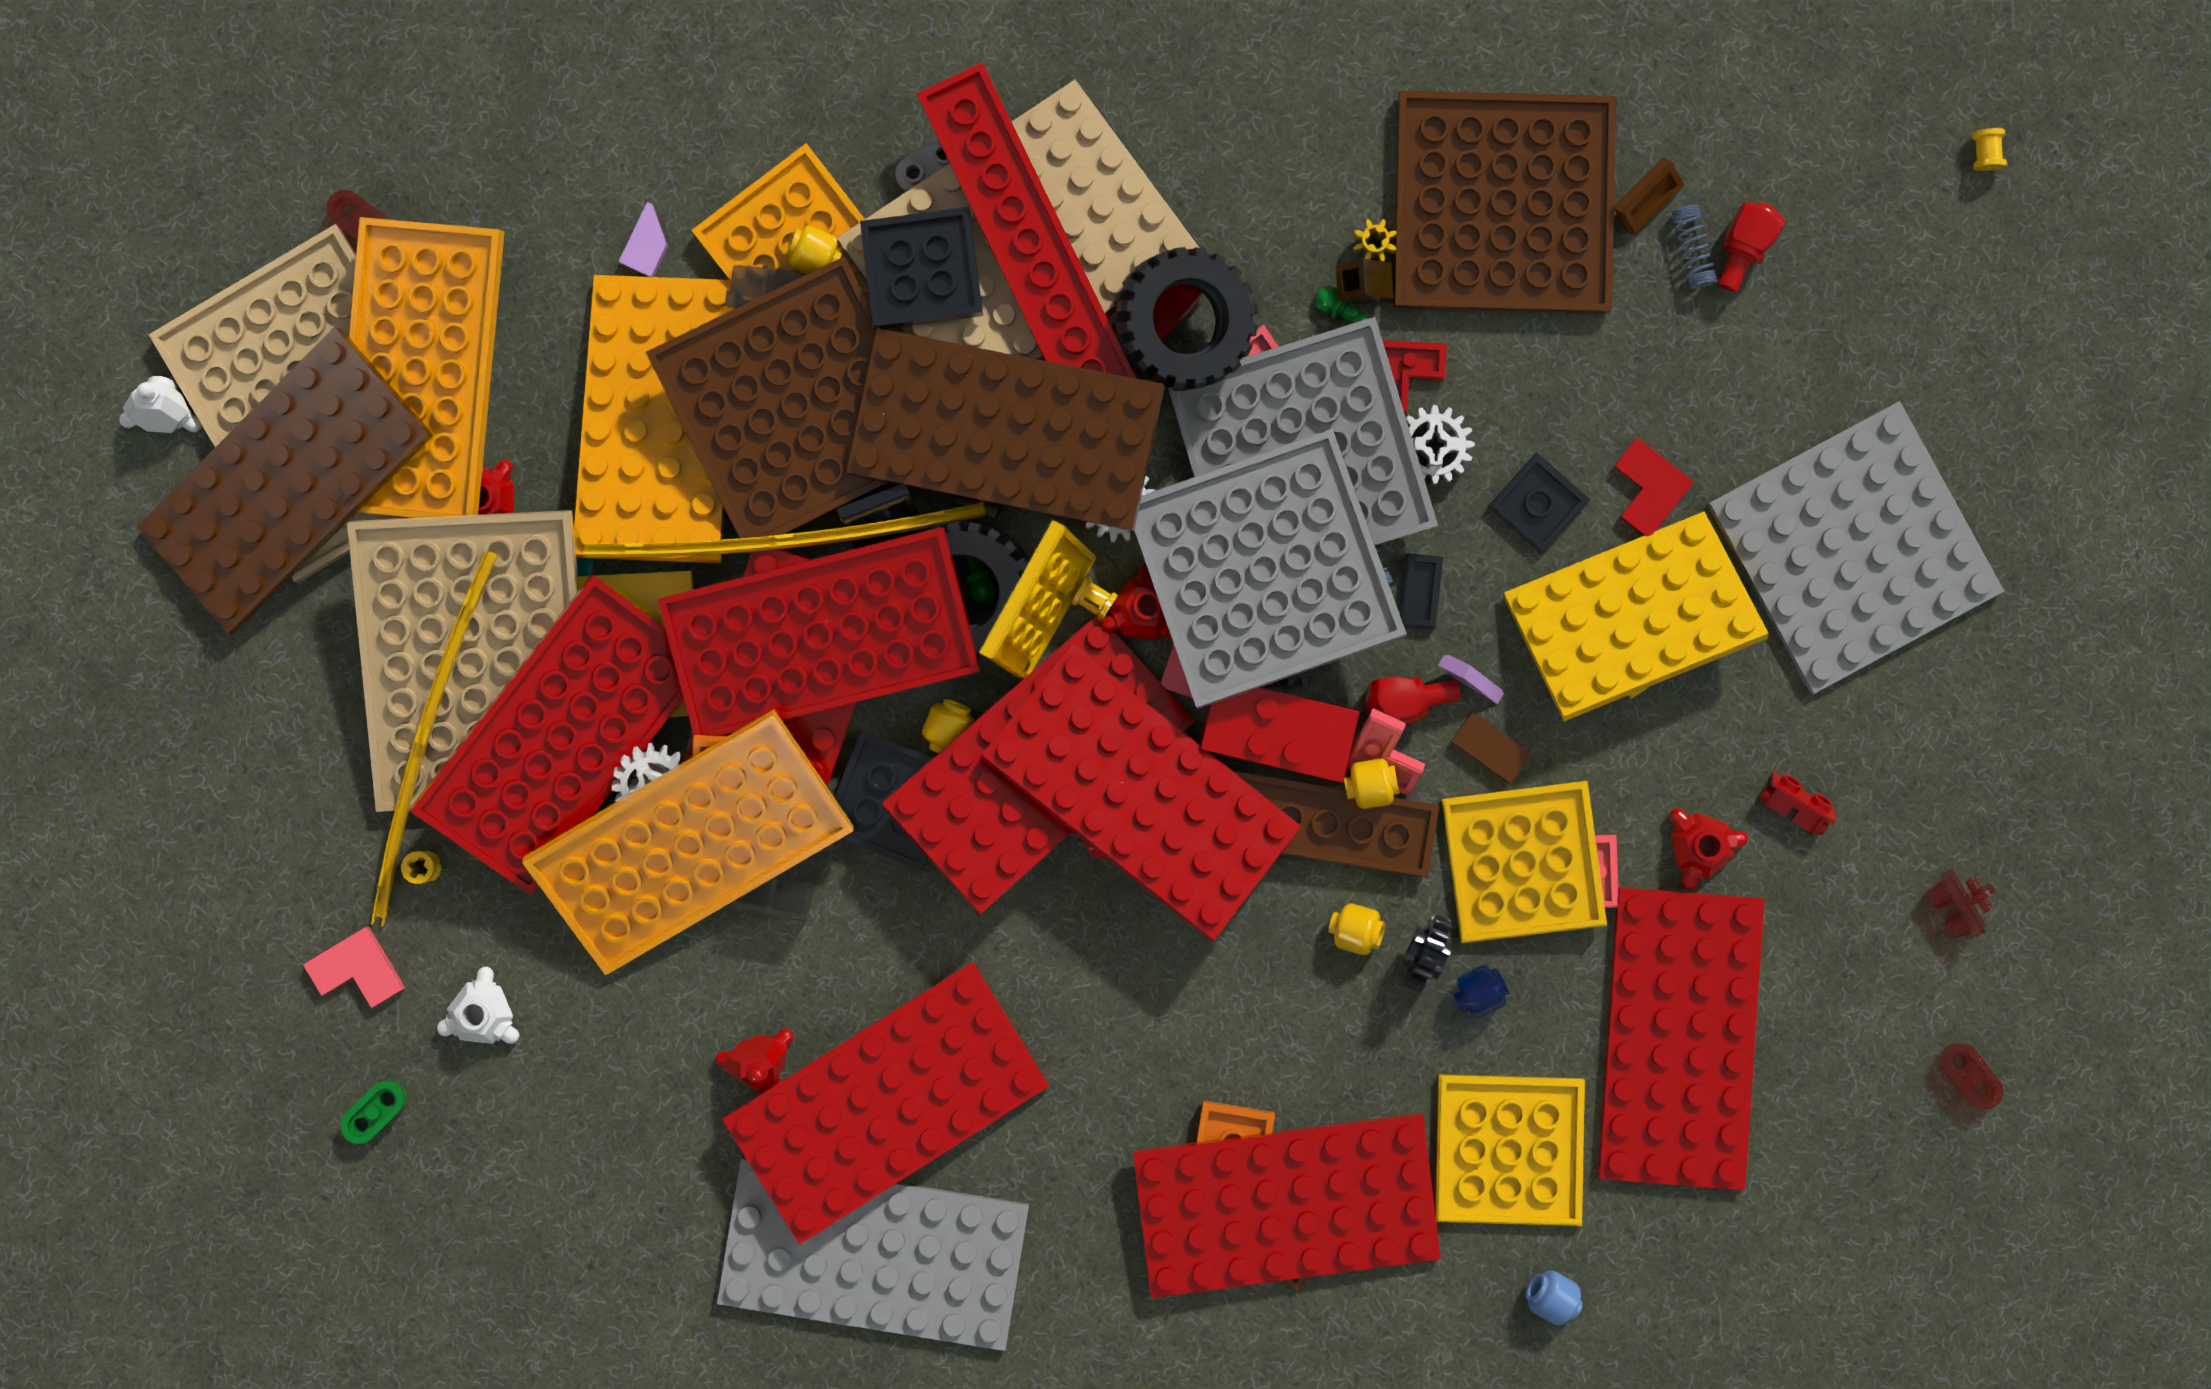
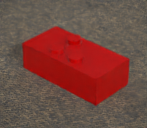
[1198,688,1360,783]

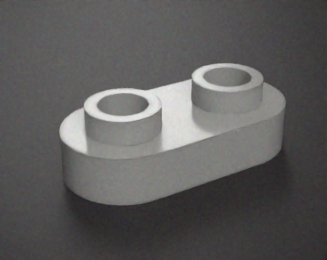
[895,138,949,192]

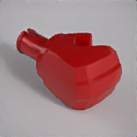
[1717,202,1786,293]
[1364,676,1460,726]

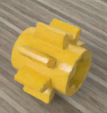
[1353,219,1397,262]

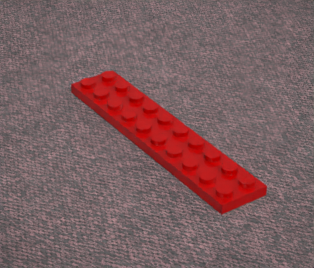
[916,62,1137,379]

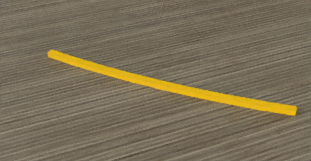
[583,502,986,557]
[371,551,498,927]

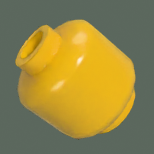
[785,225,842,275]
[922,699,975,753]
[1344,758,1399,809]
[1329,903,1385,956]

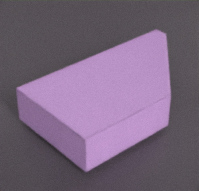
[618,202,668,277]
[1438,655,1504,704]

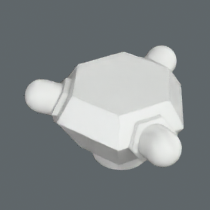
[119,376,202,433]
[437,967,519,1044]

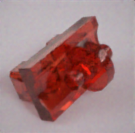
[1927,868,1996,939]

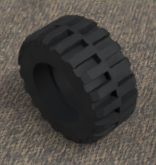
[1111,247,1258,391]
[931,520,1028,659]

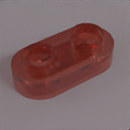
[326,190,390,240]
[1940,1043,2003,1110]

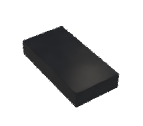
[1400,553,1443,629]

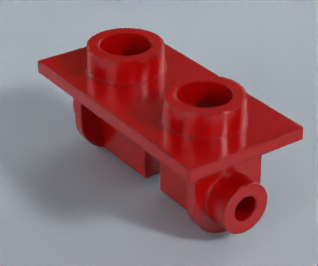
[1759,772,1836,835]

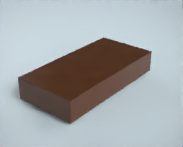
[1613,157,1684,235]
[1450,712,1532,784]

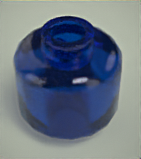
[1453,964,1510,1019]

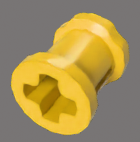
[1971,128,2007,171]
[1071,576,1118,622]
[401,851,442,884]

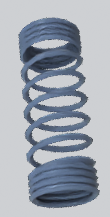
[1671,205,1718,289]

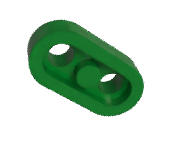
[341,1080,407,1144]

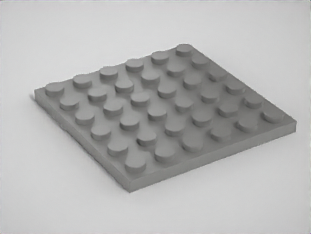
[1168,317,1438,546]
[1707,401,2004,694]
[1135,429,1407,709]

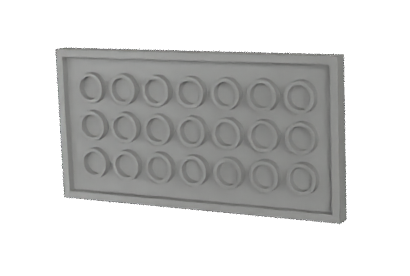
[717,1158,1029,1351]

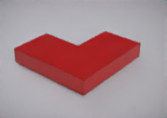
[1382,340,1447,415]
[1613,438,1694,537]

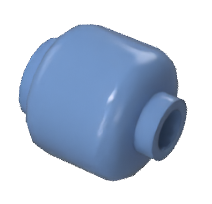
[1526,1270,1582,1326]

